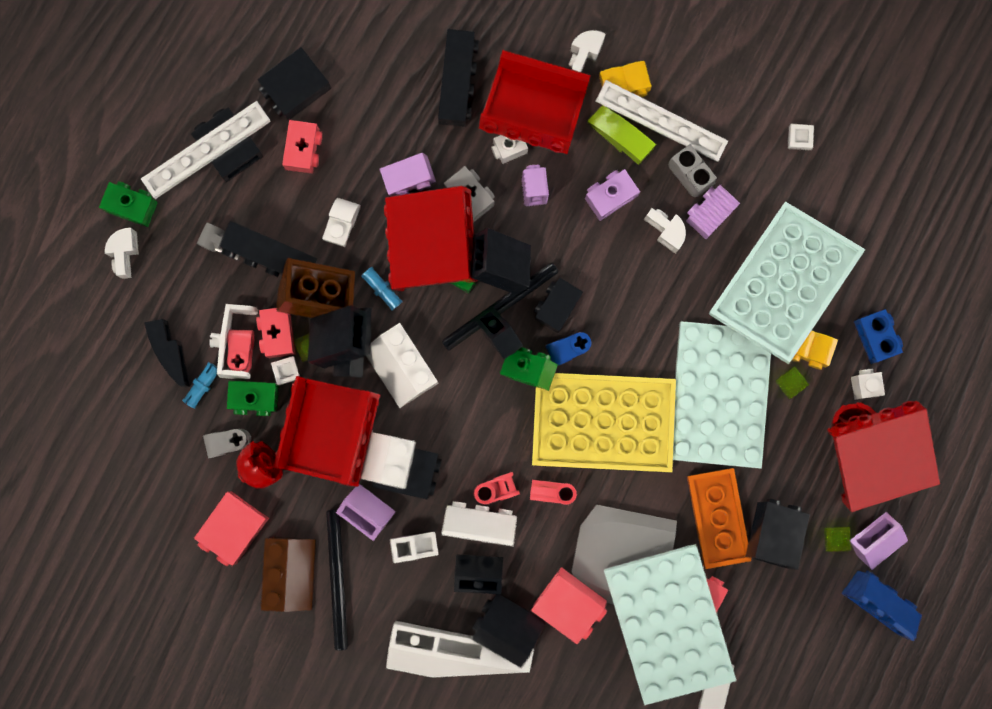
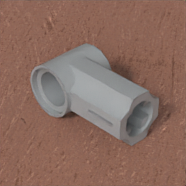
[197,223,240,261]

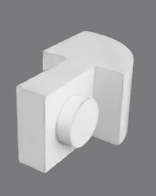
[569,31,606,72]
[322,198,361,247]
[644,208,686,253]
[105,228,139,279]
[390,532,438,563]

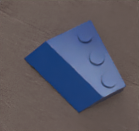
[842,571,922,641]

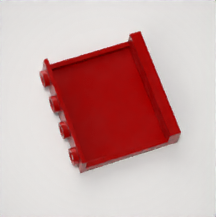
[479,50,591,154]
[384,186,478,291]
[274,376,380,487]
[827,401,940,512]

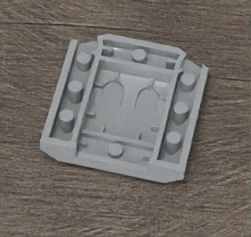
[571,505,677,604]

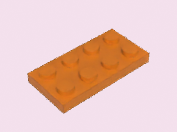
[687,468,752,569]

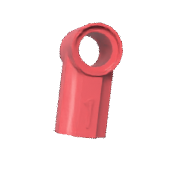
[530,480,577,505]

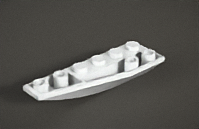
[386,621,534,677]

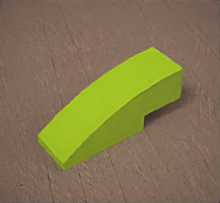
[587,105,656,165]

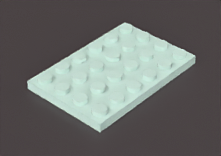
[709,202,865,364]
[673,321,771,469]
[604,544,736,705]

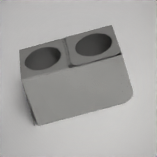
[668,144,717,197]

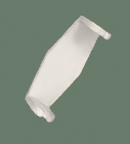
[210,304,258,380]

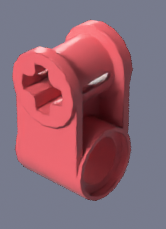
[227,330,254,372]
[474,472,520,504]

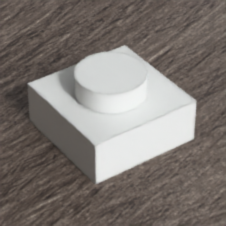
[788,124,814,150]
[271,356,300,386]

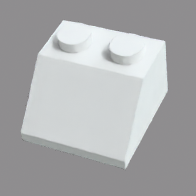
[361,432,416,489]

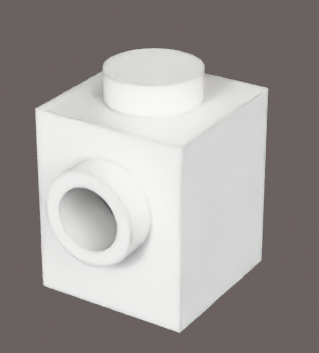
[491,135,528,164]
[851,369,885,400]

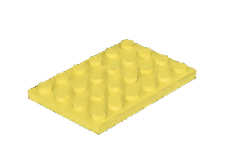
[532,373,676,472]

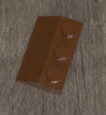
[277,258,355,318]
[261,537,316,612]

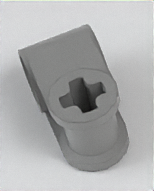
[203,429,251,459]

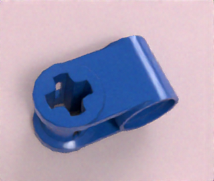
[545,332,591,366]

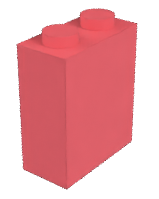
[194,491,269,566]
[531,567,607,644]

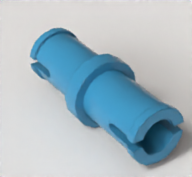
[361,267,403,311]
[182,362,217,409]

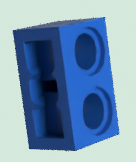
[854,309,903,364]

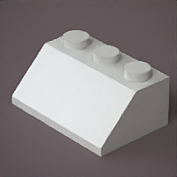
[366,323,439,408]
[442,501,517,546]

